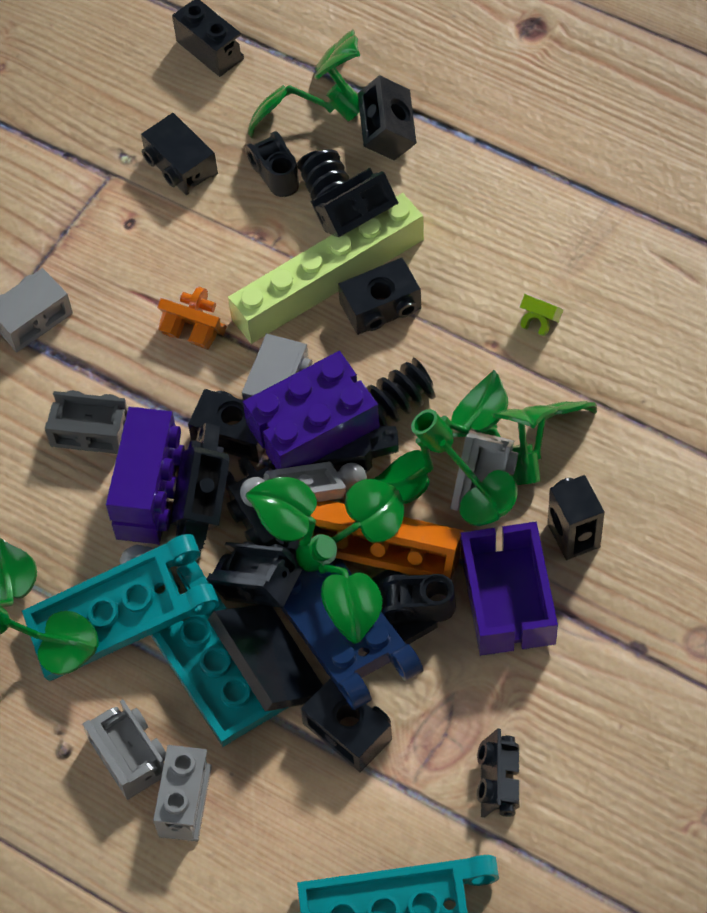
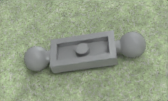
[240,462,367,507]

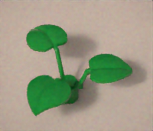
[248,29,360,138]
[373,370,518,526]
[452,401,597,485]
[245,477,404,644]
[0,538,99,675]

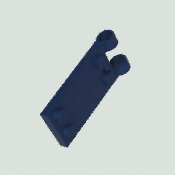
[281,558,423,710]

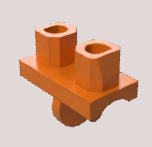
[157,287,227,350]

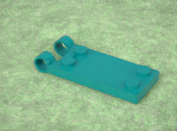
[22,534,220,681]
[150,561,289,747]
[297,855,499,913]

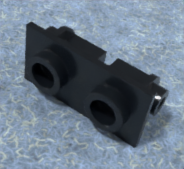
[477,728,520,818]

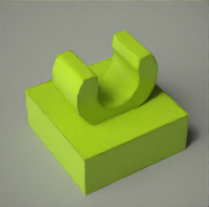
[520,294,564,336]

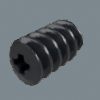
[297,149,349,200]
[366,357,436,426]

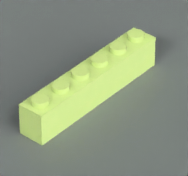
[228,193,424,344]

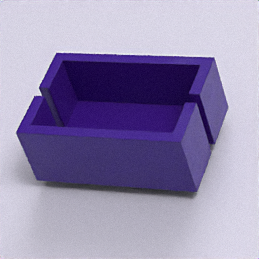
[243,350,379,469]
[106,407,185,545]
[461,521,558,656]

